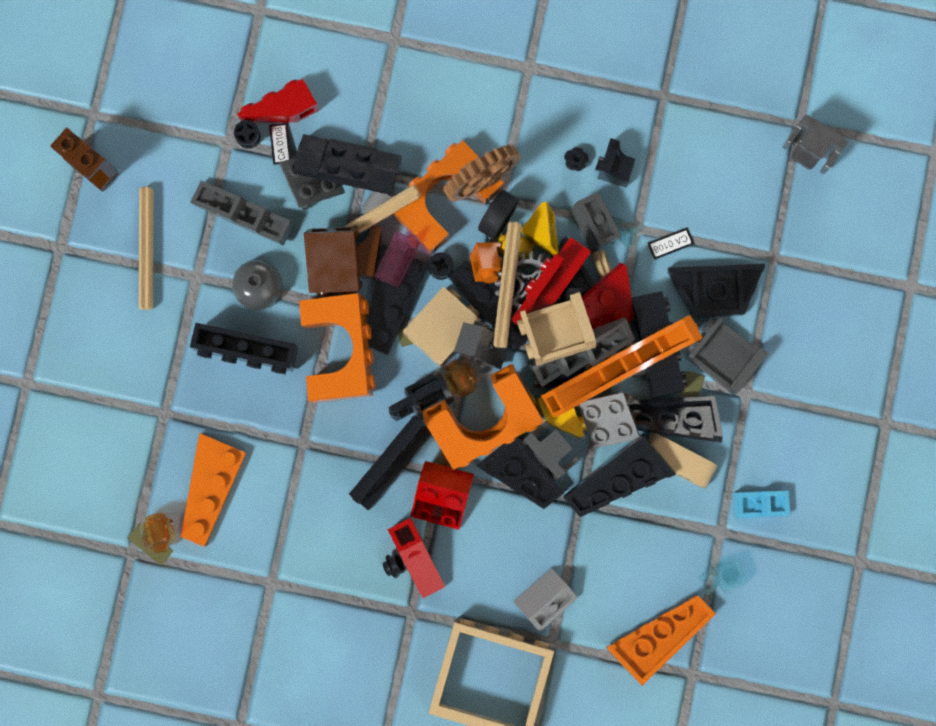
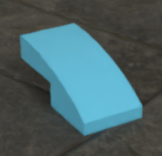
[733,491,790,518]

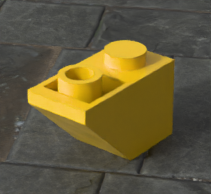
[536,397,587,439]

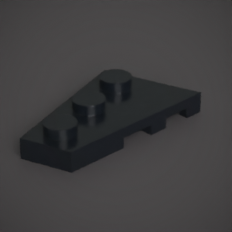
[476,437,564,509]

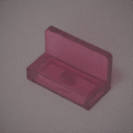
[374,231,420,288]

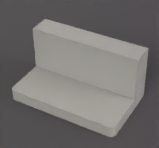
[514,569,578,632]

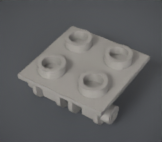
[578,392,640,448]

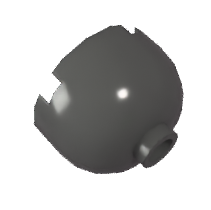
[232,260,283,311]

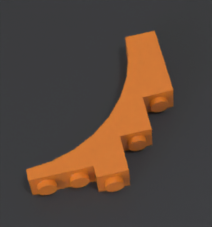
[541,315,703,418]

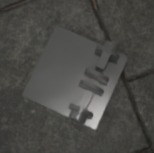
[279,157,343,210]

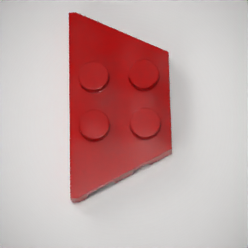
[582,263,635,330]

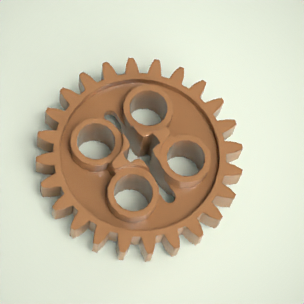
[443,144,521,202]

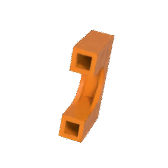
[392,140,504,255]
[299,293,376,403]
[422,363,544,470]

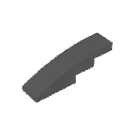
[190,181,294,246]
[528,318,635,387]

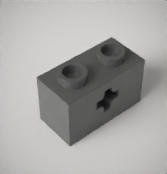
[454,321,510,370]

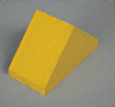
[521,202,559,257]

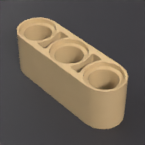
[648,433,717,489]

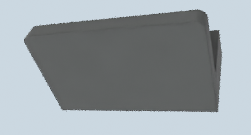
[570,192,621,253]

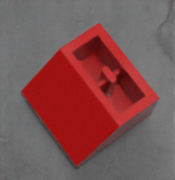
[410,461,474,530]

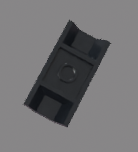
[293,134,402,195]

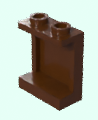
[51,127,119,192]
[303,227,363,297]

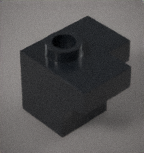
[595,138,635,188]

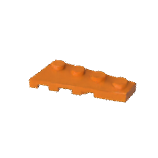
[181,433,247,547]
[606,595,716,686]

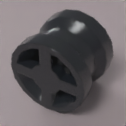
[234,120,261,149]
[428,252,453,280]

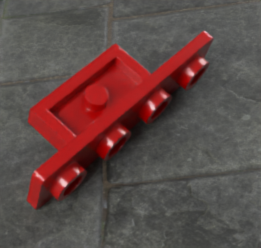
[512,238,590,325]

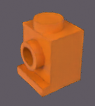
[470,242,502,283]

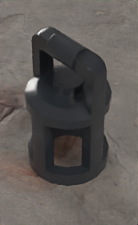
[389,370,455,421]

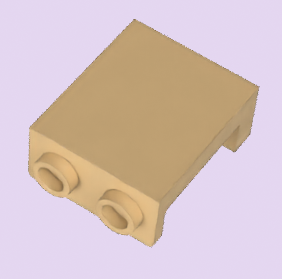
[403,286,481,368]
[517,292,596,366]

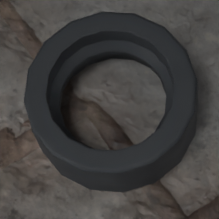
[478,189,519,240]

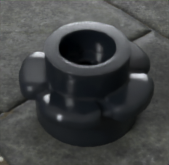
[564,147,589,171]
[383,554,405,578]

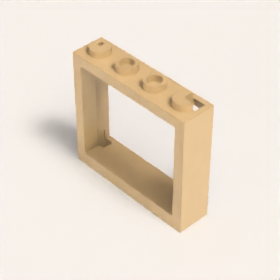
[428,618,554,726]

